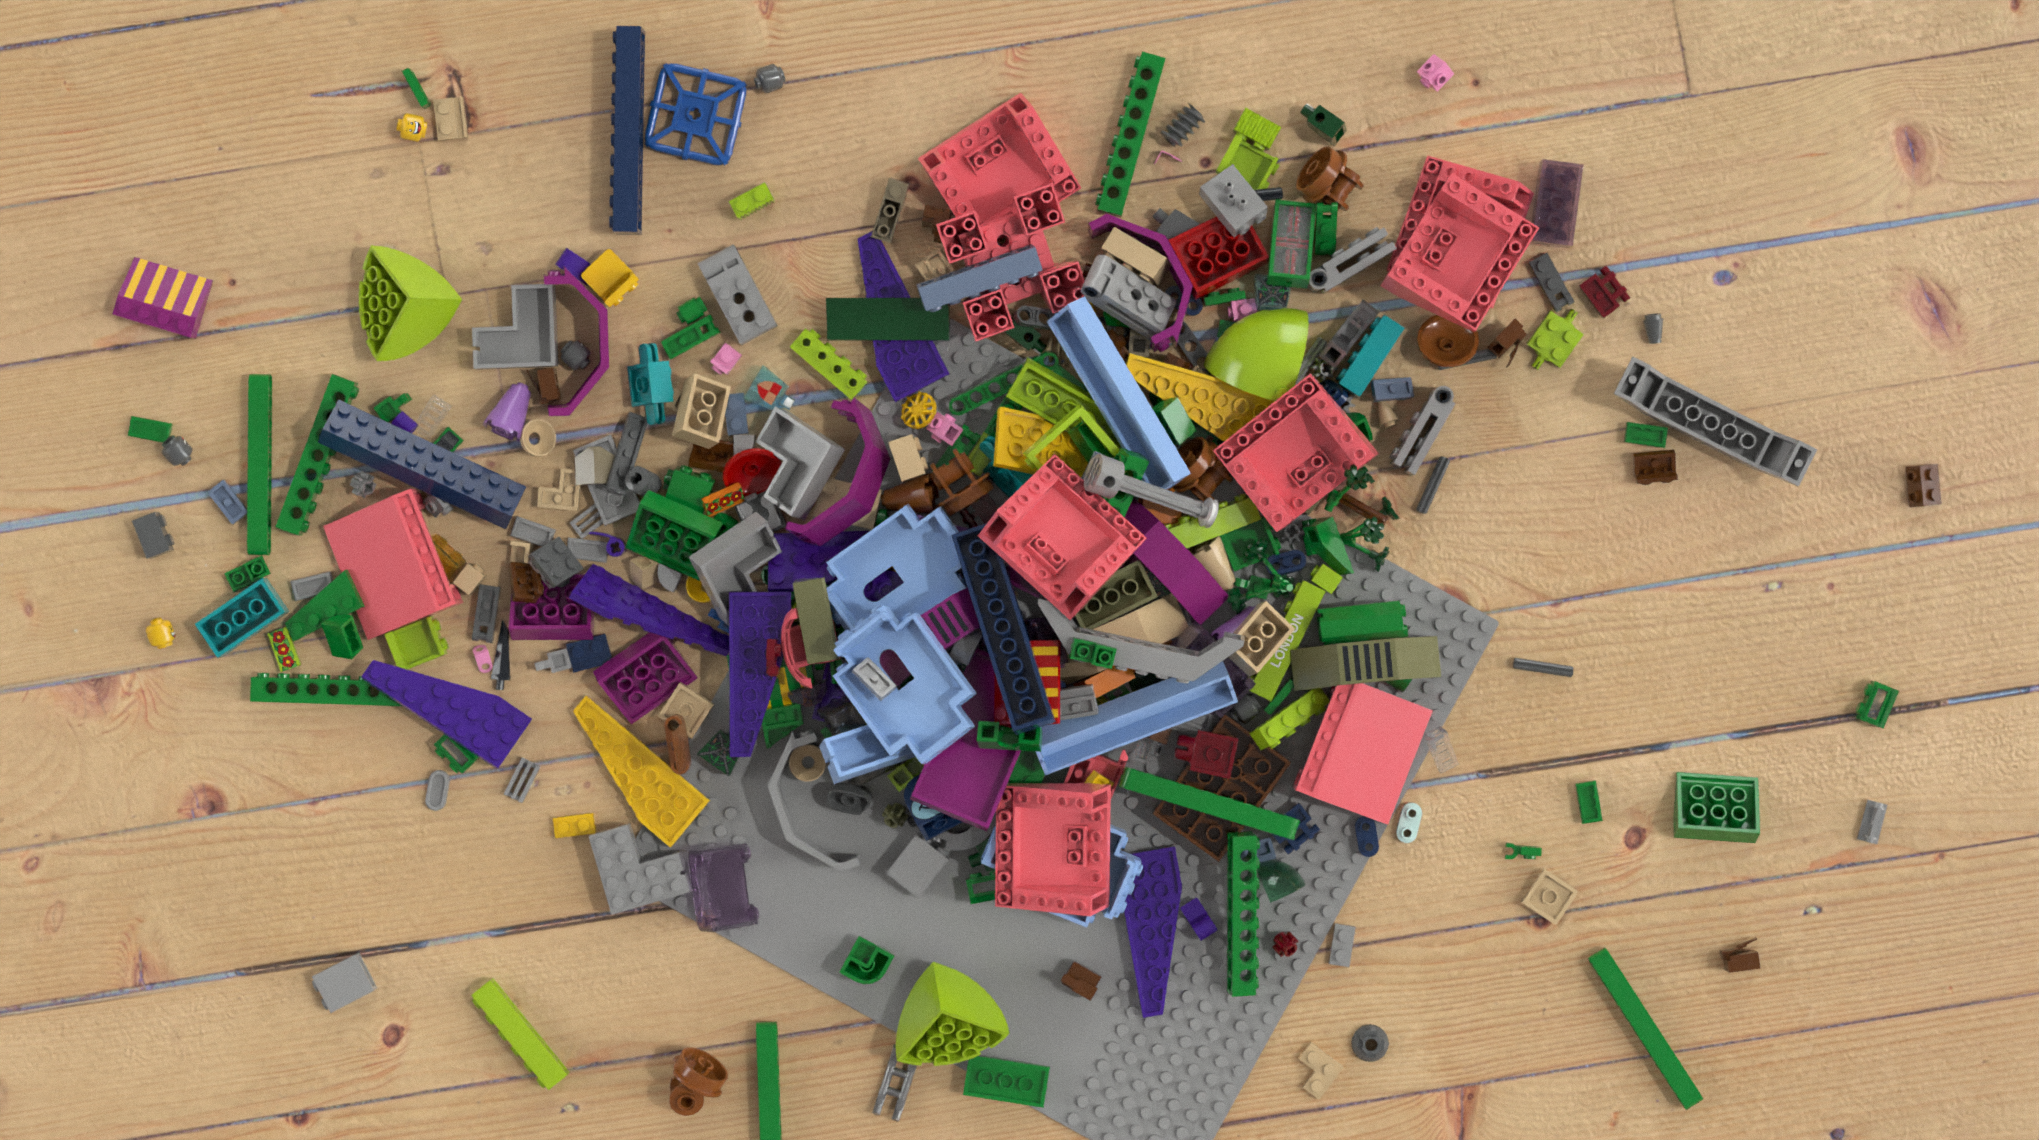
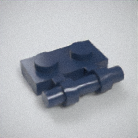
[1271,803,1320,855]

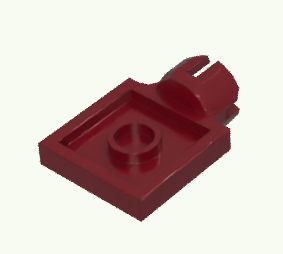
[1175,730,1239,779]

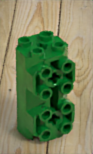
[1317,600,1408,646]

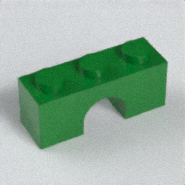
[977,721,1043,752]

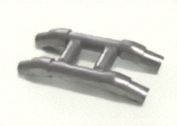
[872,1044,917,1122]

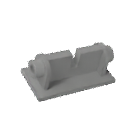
[1857,800,1887,844]

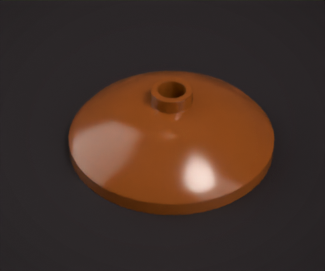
[1417,315,1479,367]

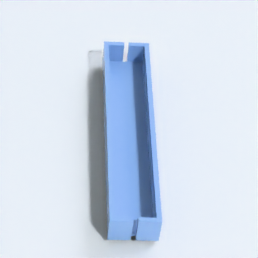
[1047,296,1191,490]
[1035,661,1238,775]
[819,725,916,784]

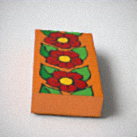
[702,482,744,517]

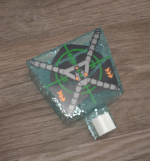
[1253,274,1291,311]

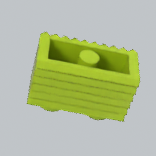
[1233,108,1281,151]
[729,182,775,220]

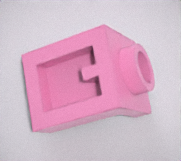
[1227,298,1257,322]
[710,343,742,375]

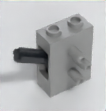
[1199,164,1283,237]

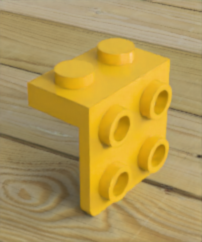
[581,249,639,308]

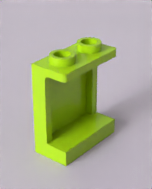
[1215,135,1280,190]
[384,616,449,670]

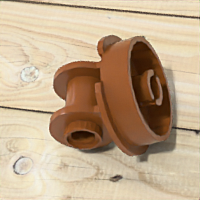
[1296,146,1364,212]
[1172,437,1233,502]
[930,448,994,516]
[669,1047,728,1116]

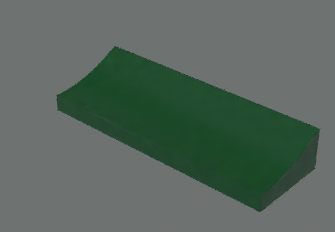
[826,298,950,341]

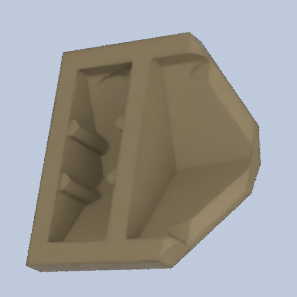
[575,446,615,485]

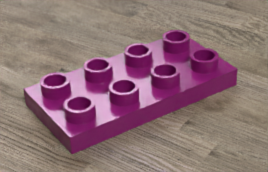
[910,648,1021,832]

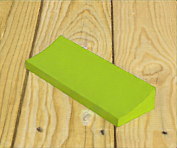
[1006,357,1120,447]

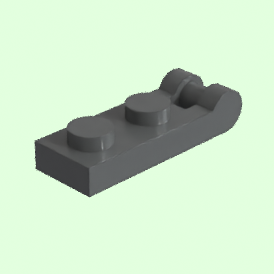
[1529,253,1574,313]
[472,584,501,644]

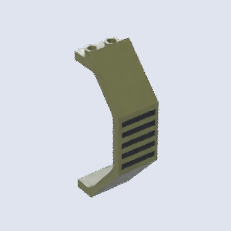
[1290,636,1441,691]

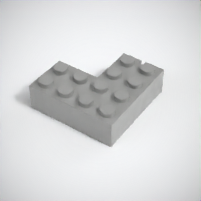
[472,284,559,370]
[755,406,845,520]
[689,512,782,626]
[589,823,693,915]

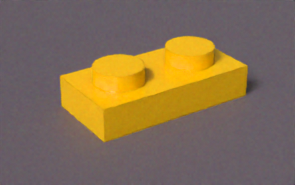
[553,813,596,838]

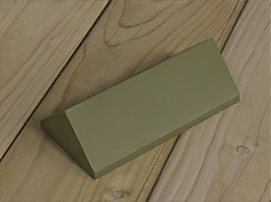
[1074,560,1158,629]
[793,577,840,664]

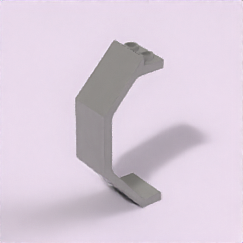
[768,729,861,872]

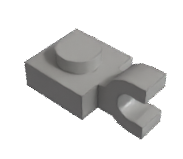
[534,648,572,673]

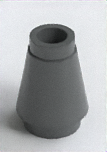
[1643,313,1664,344]

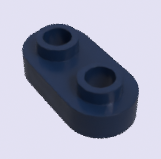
[1165,286,1203,316]
[1320,379,1348,406]
[1266,550,1306,576]
[1355,816,1379,857]

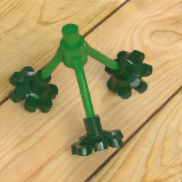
[1324,465,1375,512]
[1340,496,1400,572]
[1228,539,1295,614]

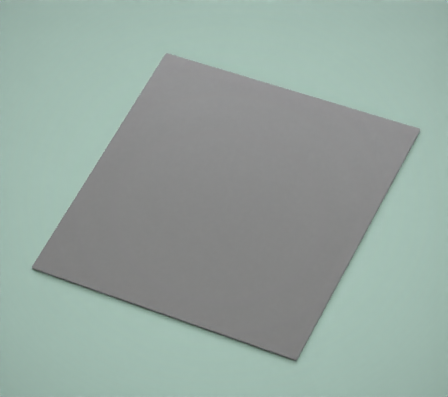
[636,318,1499,1140]

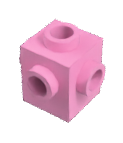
[1417,54,1454,92]
[926,412,963,446]

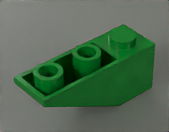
[1303,516,1354,575]

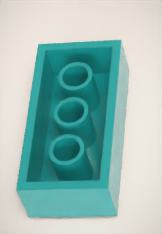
[1336,315,1405,399]
[195,578,290,658]

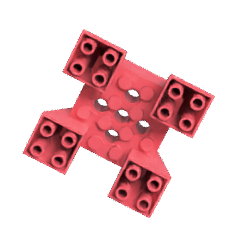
[936,183,1088,341]

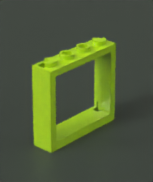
[1023,404,1127,474]

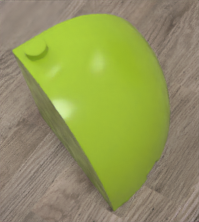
[359,245,462,361]
[1204,308,1309,401]
[896,962,1010,1066]

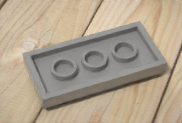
[573,435,640,526]

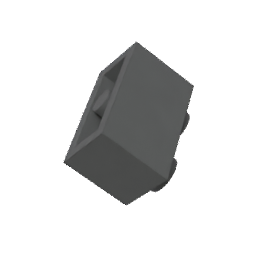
[132,512,175,559]

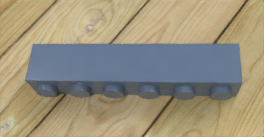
[916,244,1043,312]

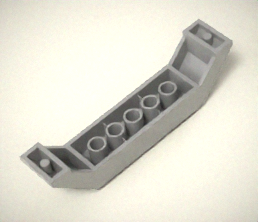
[1614,357,1817,486]
[1038,594,1245,684]

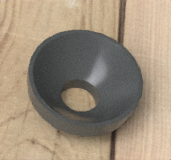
[1351,1024,1389,1062]

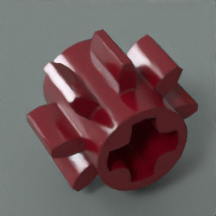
[1272,931,1299,957]

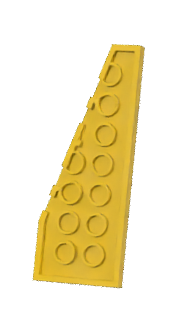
[1126,353,1275,442]
[993,407,1142,481]
[573,695,711,848]

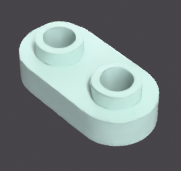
[1396,802,1422,843]

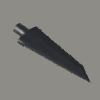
[491,619,511,690]

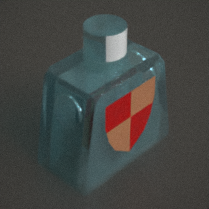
[743,365,795,410]

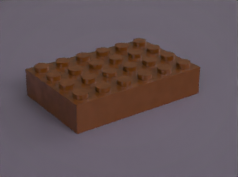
[1152,714,1291,862]

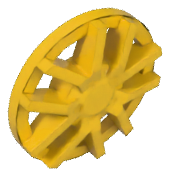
[901,391,937,429]

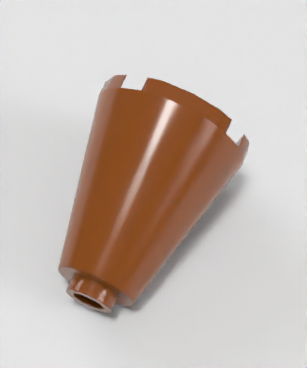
[881,473,939,514]

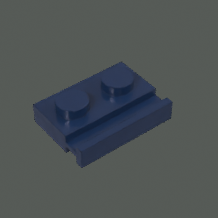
[566,634,612,673]

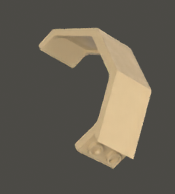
[1060,593,1190,685]

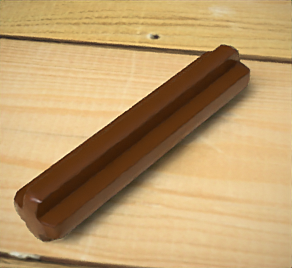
[1338,490,1388,526]

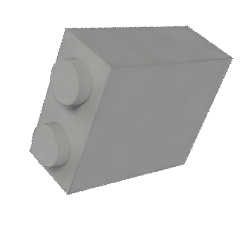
[886,833,949,898]
[312,953,377,1013]

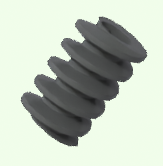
[1160,103,1206,147]
[625,466,662,497]

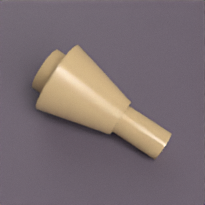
[1377,401,1399,429]

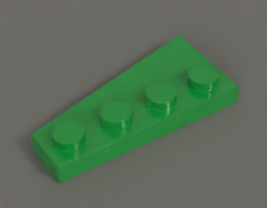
[285,570,365,642]

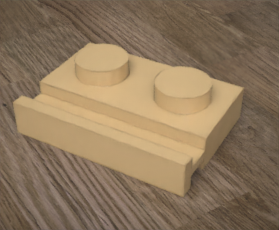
[433,96,468,141]
[915,248,955,281]

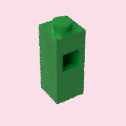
[1067,422,1114,463]

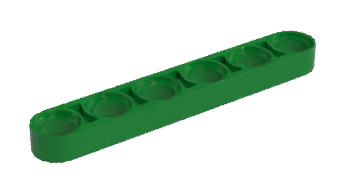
[949,351,1059,416]

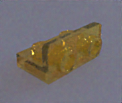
[431,534,466,581]

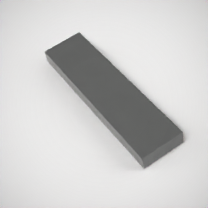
[605,412,648,496]

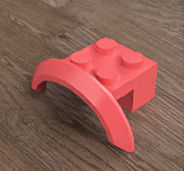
[781,608,840,688]
[1064,749,1128,798]

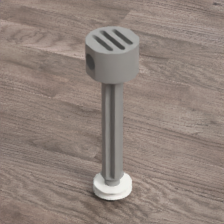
[1084,454,1219,528]

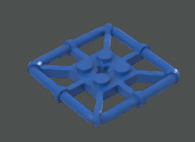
[644,63,747,166]

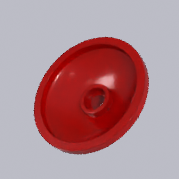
[723,448,782,498]

